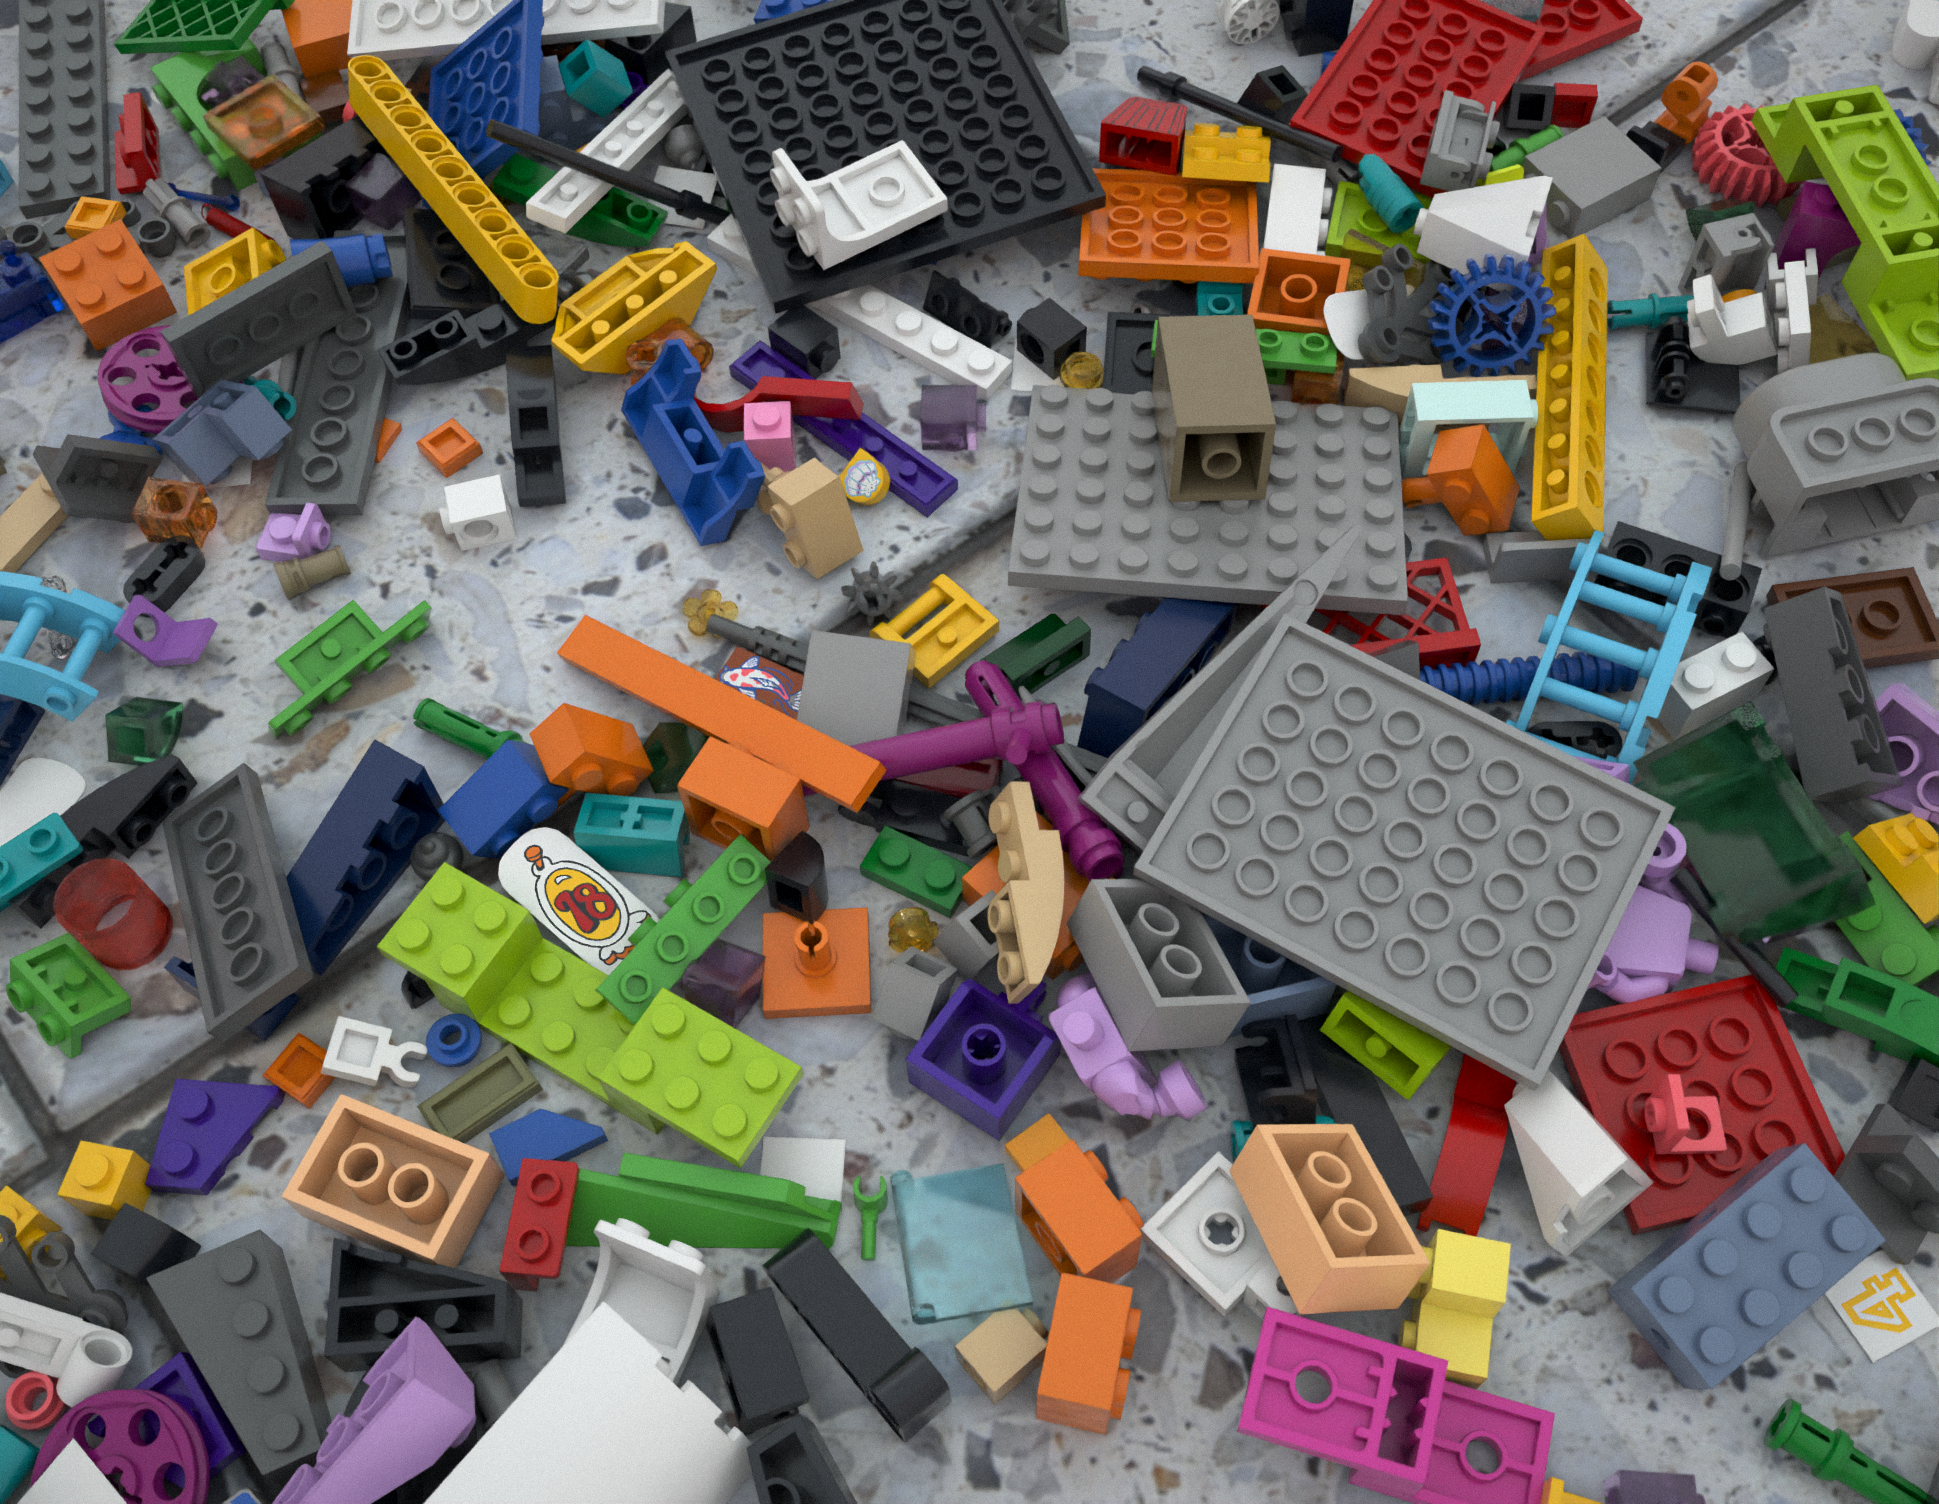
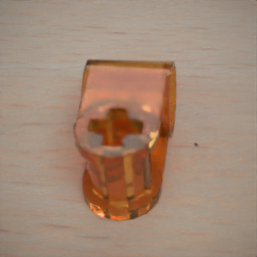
[625,318,714,386]

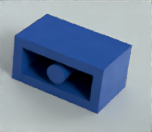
[438,739,569,859]

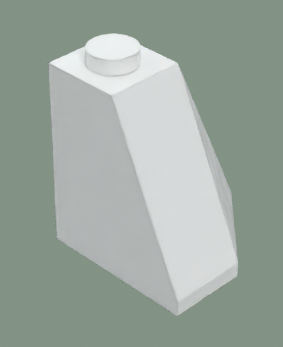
[1413,176,1553,292]
[1504,1069,1654,1257]

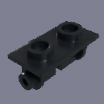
[923,270,1012,349]

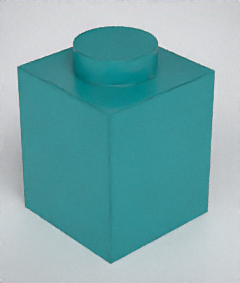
[558,39,633,118]

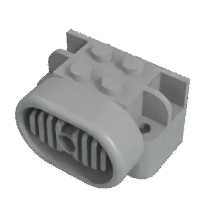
[1733,353,1939,557]

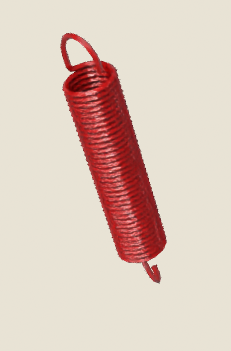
[201,204,275,241]

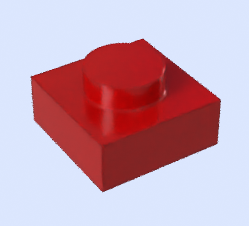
[1550,83,1598,128]

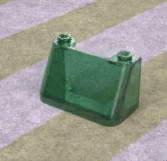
[1633,700,1876,944]

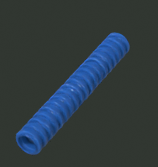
[1420,651,1638,706]

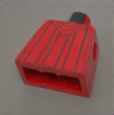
[1099,97,1187,176]

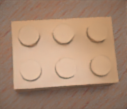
[281,1094,505,1268]
[1229,1124,1431,1314]

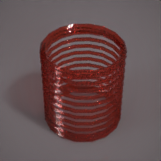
[53,858,173,970]

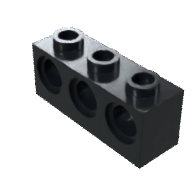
[1594,521,1762,638]

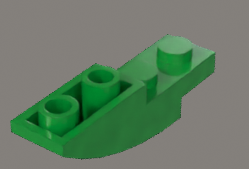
[493,153,668,247]
[1774,946,1939,1068]

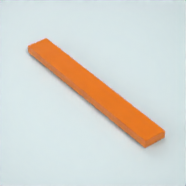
[557,615,887,813]

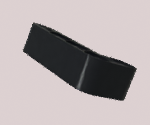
[762,1228,951,1443]

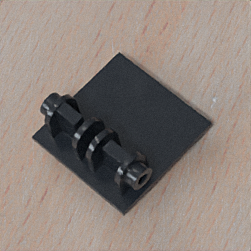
[1645,316,1740,414]

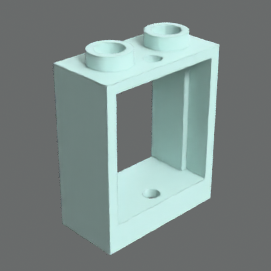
[1399,380,1538,479]

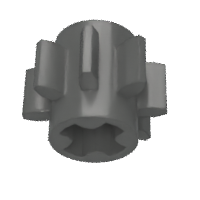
[841,561,903,625]

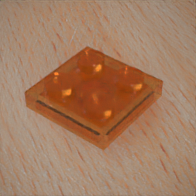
[202,74,326,171]

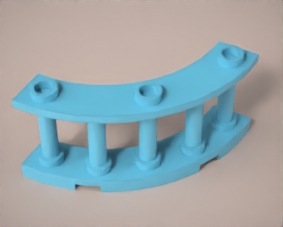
[1506,530,1712,784]
[0,571,137,722]

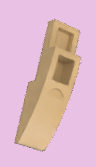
[1342,364,1537,433]
[988,782,1064,1004]

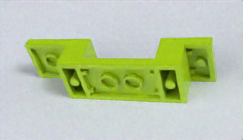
[1751,84,1939,381]
[377,862,804,1168]

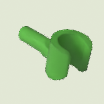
[853,1176,888,1261]

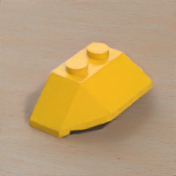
[551,241,717,375]

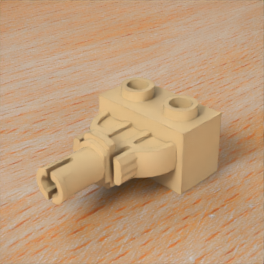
[756,458,864,580]

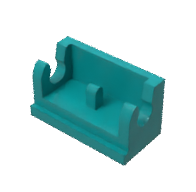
[573,793,690,877]

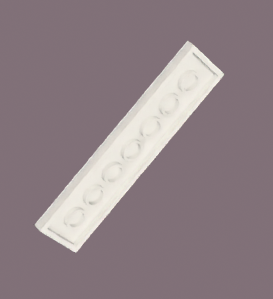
[347,0,665,61]

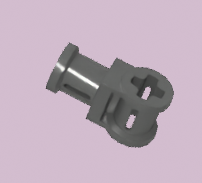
[943,776,1044,859]

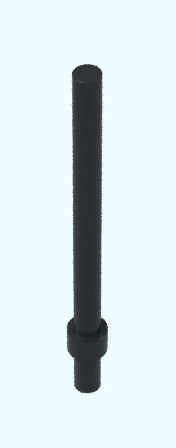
[1137,65,1343,163]
[486,119,730,226]

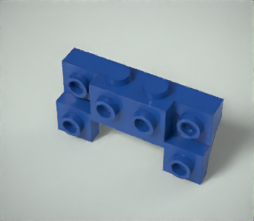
[621,338,765,546]

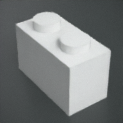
[1657,632,1774,741]

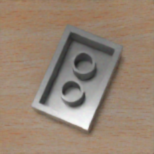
[1067,879,1251,1051]

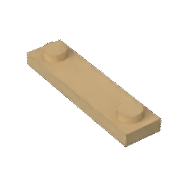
[0,473,69,573]

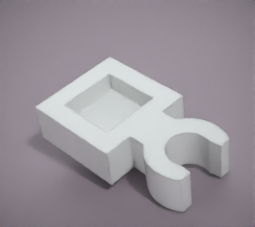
[321,1016,427,1088]

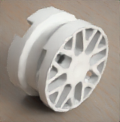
[1215,0,1280,45]

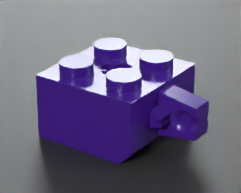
[906,978,1061,1141]

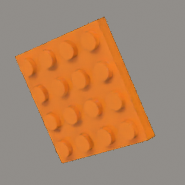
[1078,168,1259,284]

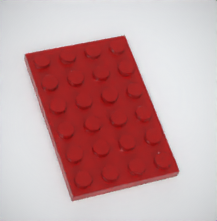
[1289,0,1547,198]

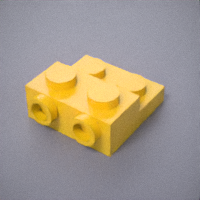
[1182,123,1271,183]
[184,227,286,316]
[1853,813,1939,924]

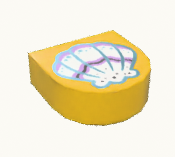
[839,448,890,506]

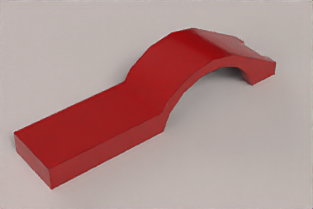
[693,376,864,433]
[1416,1053,1517,1237]

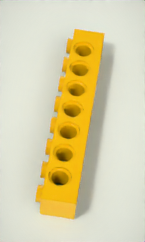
[1531,233,1608,541]

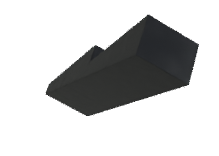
[1298,1012,1433,1217]

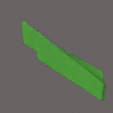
[566,1153,842,1249]

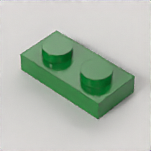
[860,825,973,919]

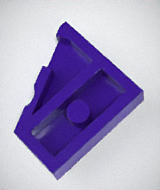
[145,1079,285,1196]
[87,1352,246,1489]

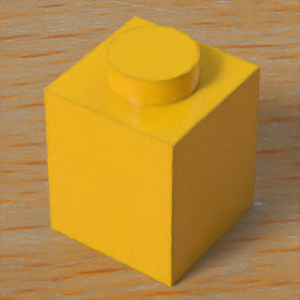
[57,1140,151,1220]

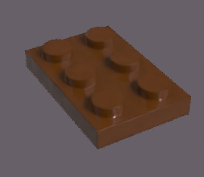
[1766,567,1939,669]

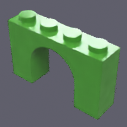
[150,33,322,191]

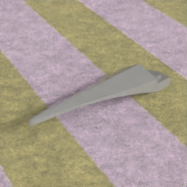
[1077,523,1362,854]

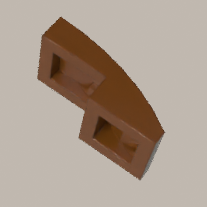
[299,69,349,126]

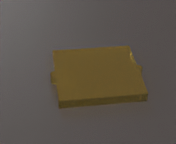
[1809,294,1877,364]

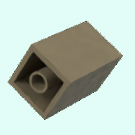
[1152,315,1276,502]

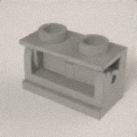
[1420,90,1500,191]
[1678,213,1774,297]

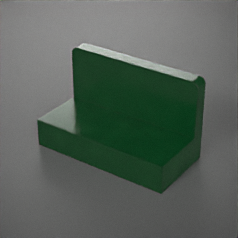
[980,614,1091,701]

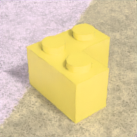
[1398,1229,1511,1390]

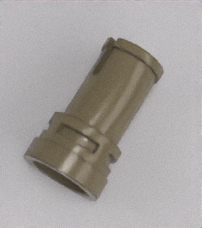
[273,545,351,599]

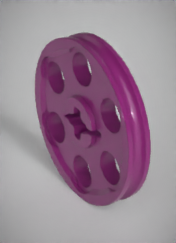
[97,325,243,434]
[31,1389,210,1504]

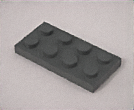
[160,240,357,399]

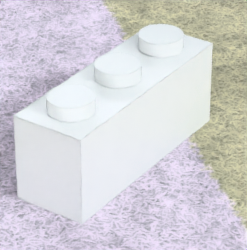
[1263,164,1332,256]

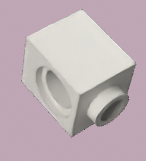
[439,474,517,551]

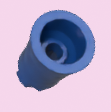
[290,233,393,288]

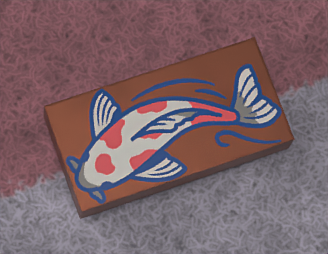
[715,646,804,720]

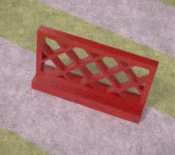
[1260,557,1481,670]

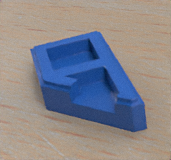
[489,1108,608,1187]

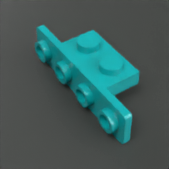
[0,813,83,912]

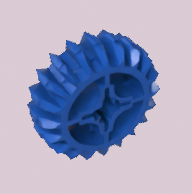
[1428,254,1556,377]

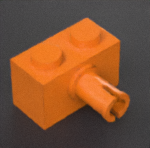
[1402,424,1520,536]
[529,703,654,814]

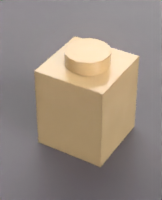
[955,1299,1049,1405]

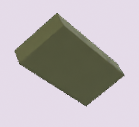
[417,1043,543,1143]

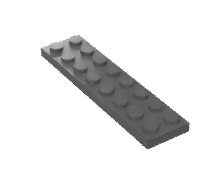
[19,0,111,219]
[265,229,409,516]

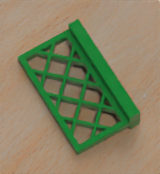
[114,0,295,54]

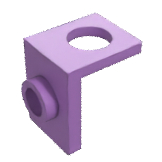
[113,595,218,667]

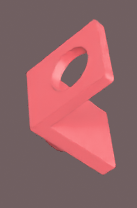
[1645,1074,1727,1154]

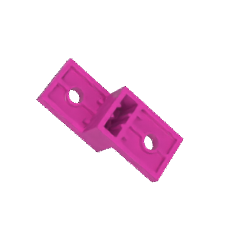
[1237,1307,1555,1504]

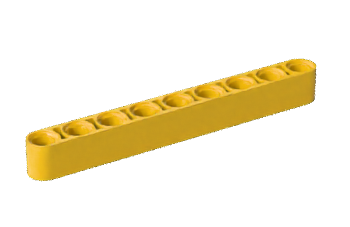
[348,55,559,324]

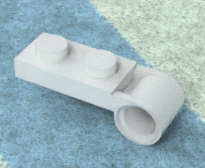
[0,1292,132,1408]

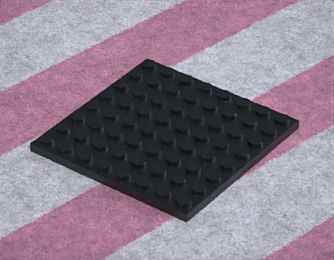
[664,0,1106,314]

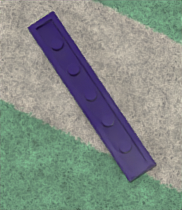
[729,340,958,518]

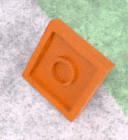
[763,907,872,1019]

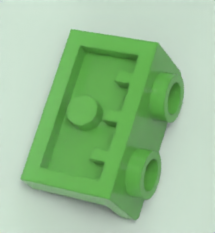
[6,932,131,1059]

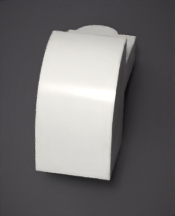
[1687,274,1778,365]

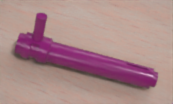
[965,660,1124,881]
[802,700,1064,797]

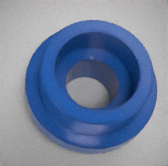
[426,1014,482,1067]

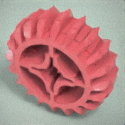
[1691,103,1804,208]

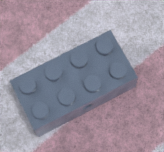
[1607,1143,1886,1390]

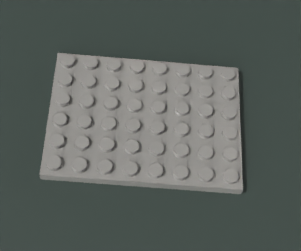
[1008,385,1408,615]
[1133,613,1676,1091]

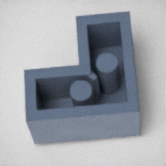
[538,55,616,162]
[152,379,292,486]

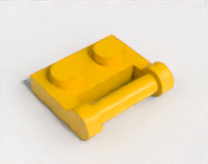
[869,574,999,689]

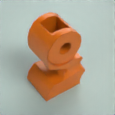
[1654,62,1718,150]

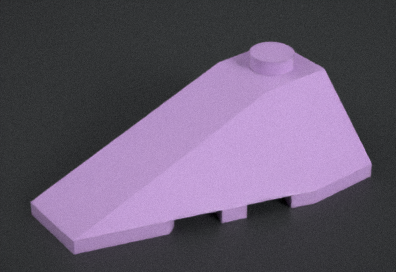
[1867,683,1939,825]
[272,1317,476,1504]

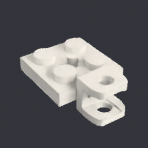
[1766,248,1818,375]
[1140,1151,1305,1320]

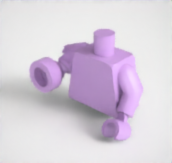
[1587,823,1719,1004]
[1048,971,1208,1120]

